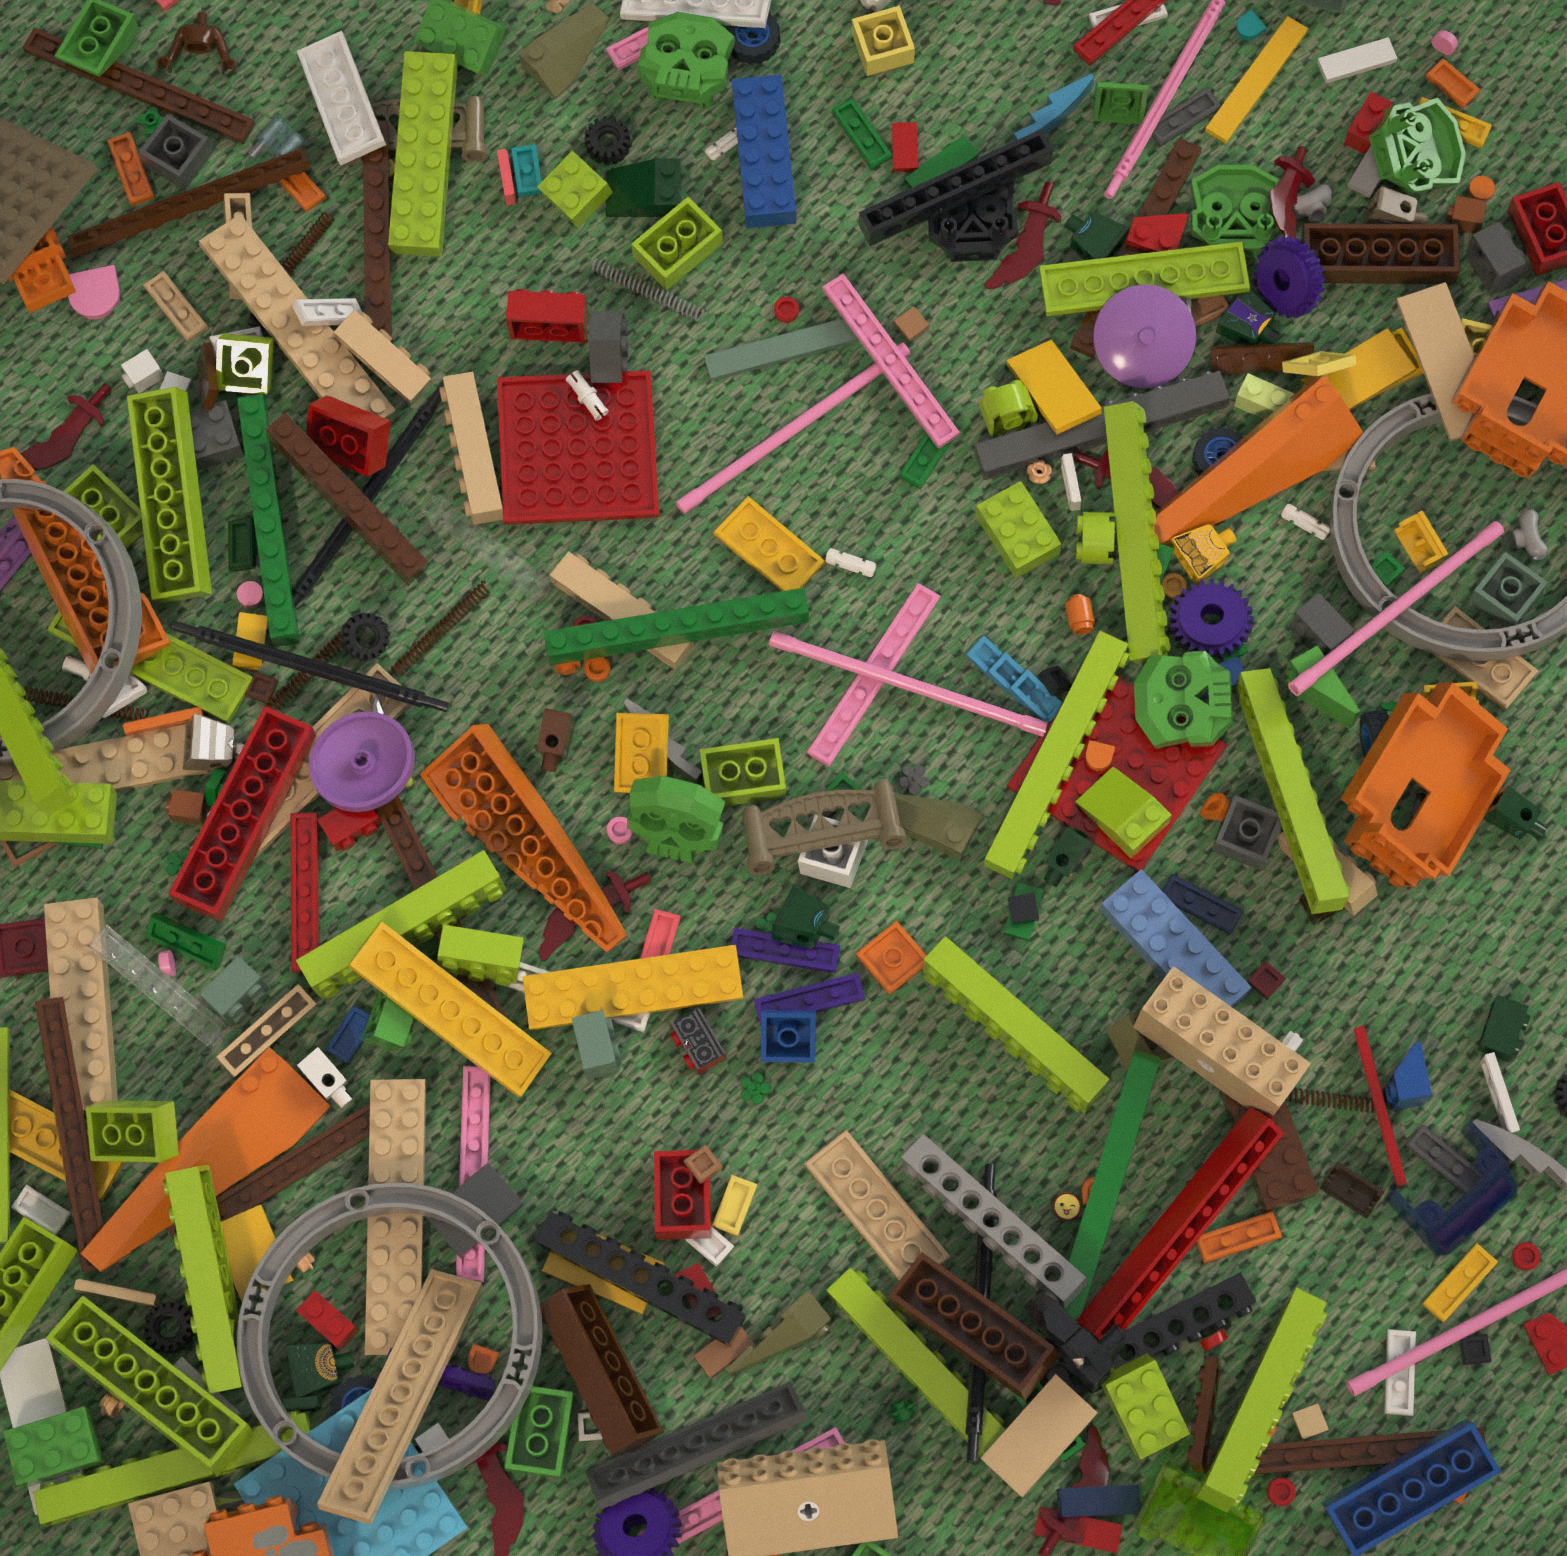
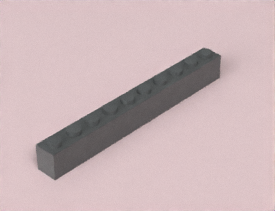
[974,371,1230,480]

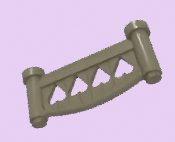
[336,96,487,165]
[742,780,907,876]

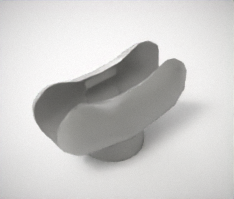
[1292,184,1332,222]
[1512,510,1547,560]

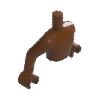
[156,12,237,75]

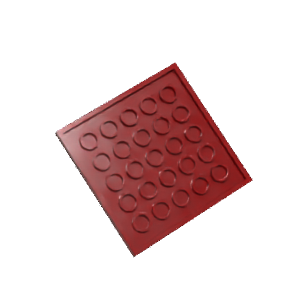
[497,370,659,525]
[1007,674,1227,872]

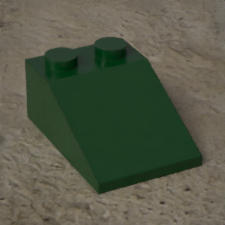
[605,158,682,217]

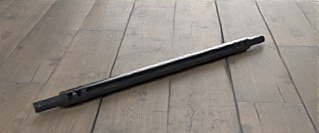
[292,386,441,608]
[171,620,450,713]
[965,1164,997,1463]

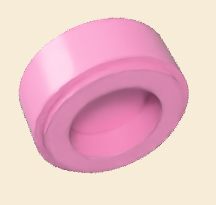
[1431,30,1458,55]
[237,581,264,608]
[607,817,634,844]
[158,950,176,978]

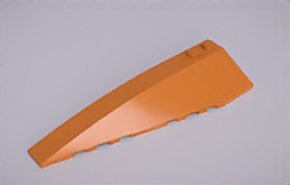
[1154,376,1363,547]
[0,447,170,674]
[420,724,628,952]
[81,1047,331,1272]

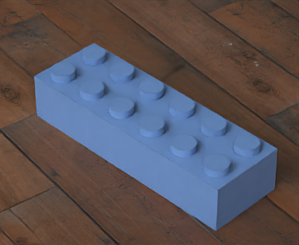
[1100,869,1252,1008]

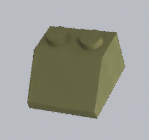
[1106,1012,1176,1071]

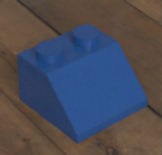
[761,1010,816,1062]
[1383,1042,1432,1110]

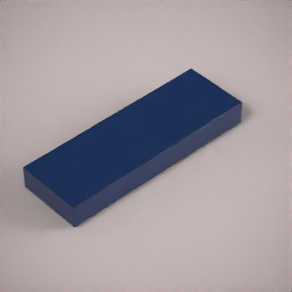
[1162,874,1243,935]
[1056,1485,1141,1518]

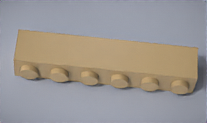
[439,372,503,525]
[550,551,694,671]

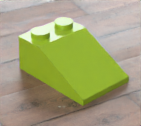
[1075,767,1172,859]

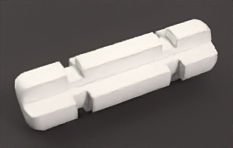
[705,128,738,160]
[1281,504,1330,540]
[826,548,876,577]

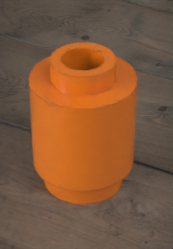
[1064,594,1095,635]

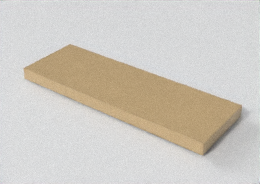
[1396,282,1475,442]
[804,1130,950,1281]

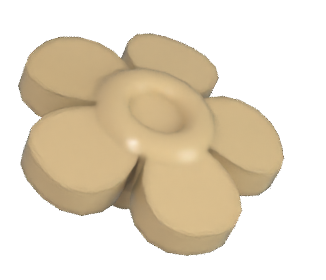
[546,0,570,14]

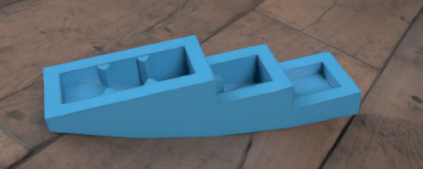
[1013,73,1094,142]
[965,635,1063,724]

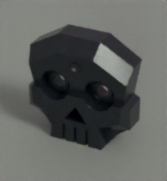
[928,169,1018,262]
[1028,1292,1127,1392]

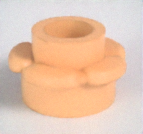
[1026,460,1052,484]
[296,1252,315,1273]
[99,1393,124,1418]

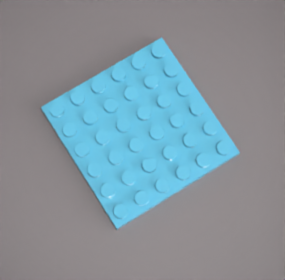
[234,1388,468,1556]

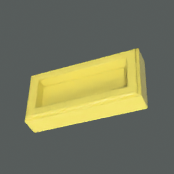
[712,1175,757,1236]

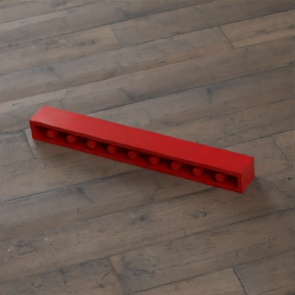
[1076,1107,1284,1340]

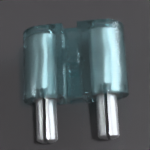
[248,115,307,158]

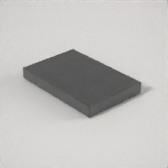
[425,1163,524,1259]

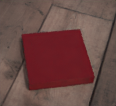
[0,918,49,978]

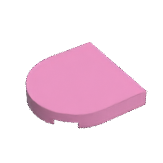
[68,265,120,319]

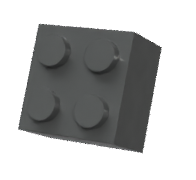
[138,114,213,190]
[1465,221,1526,297]
[589,311,629,383]
[190,400,244,471]
[1289,593,1355,656]
[1212,795,1281,871]

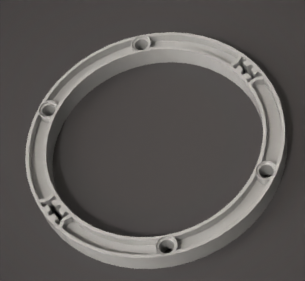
[1330,393,1567,661]
[0,479,142,765]
[237,1183,543,1490]

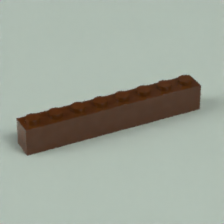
[266,413,428,586]

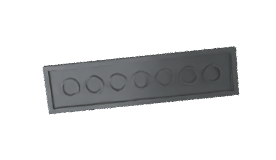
[585,1381,808,1510]

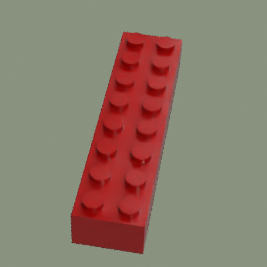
[168,706,316,923]

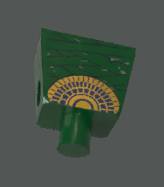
[286,1343,355,1398]

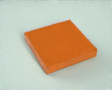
[855,920,927,995]

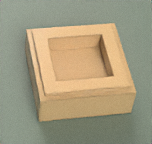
[1291,1403,1329,1440]

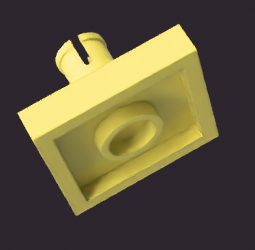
[1282,351,1357,381]

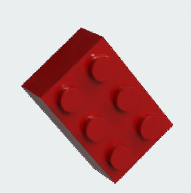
[1507,182,1567,276]
[506,289,589,343]
[306,395,391,476]
[654,1150,712,1240]

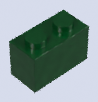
[1477,995,1530,1061]

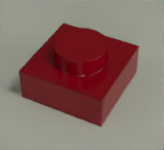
[1247,961,1286,1000]

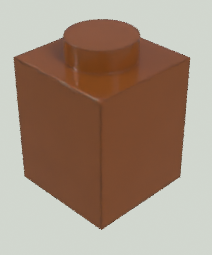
[1446,196,1487,233]
[165,789,207,825]

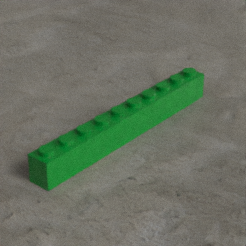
[237,394,300,647]
[543,588,809,666]

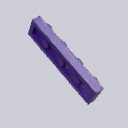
[731,928,840,973]
[754,973,865,1027]
[387,1348,496,1401]

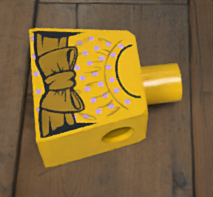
[1170,524,1236,587]

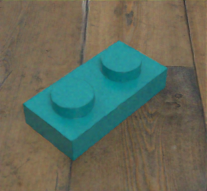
[511,144,542,197]

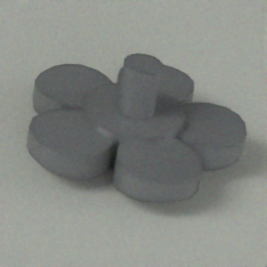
[899,765,929,795]

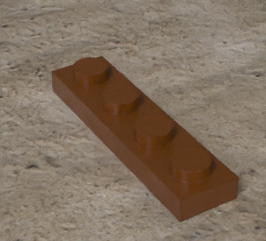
[1210,342,1314,374]
[1187,1356,1221,1474]

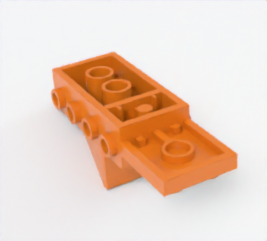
[9,226,77,313]

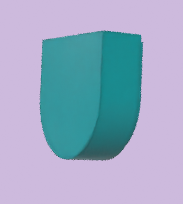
[1236,10,1267,40]

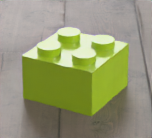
[537,151,613,228]
[216,333,274,395]

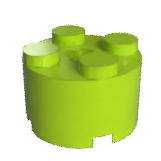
[979,380,1038,437]
[1076,512,1115,565]

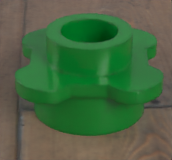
[136,107,164,135]
[887,1398,915,1423]

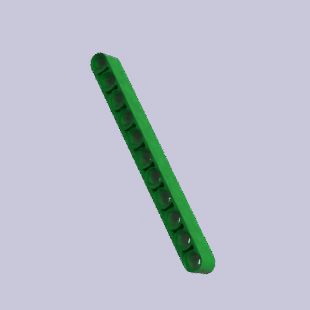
[1064,1049,1161,1321]

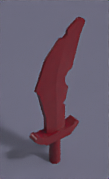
[1269,146,1315,240]
[985,181,1061,289]
[20,383,112,470]
[1073,449,1179,509]
[539,870,651,961]
[464,1423,524,1556]
[1037,1426,1110,1556]

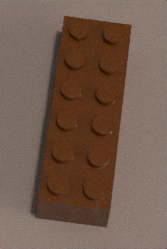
[1300,223,1460,284]
[1218,1088,1319,1214]
[888,1252,1059,1401]
[540,1284,664,1455]

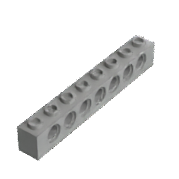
[901,1134,1087,1309]

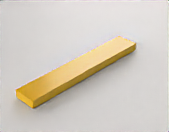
[1205,16,1308,144]

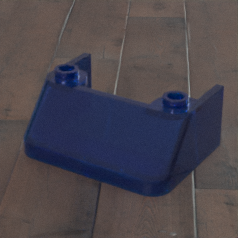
[1385,1121,1518,1256]

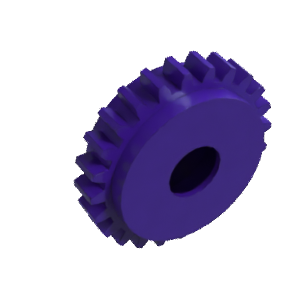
[1254,236,1325,318]
[1169,579,1254,659]
[592,1487,682,1556]

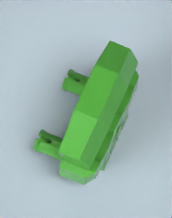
[638,12,735,109]
[1368,98,1466,196]
[1190,165,1281,258]
[1134,651,1233,749]
[627,776,725,863]

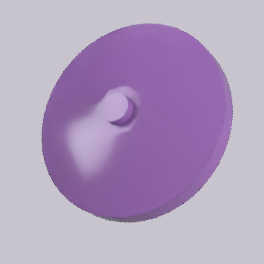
[1092,285,1196,388]
[309,712,415,812]

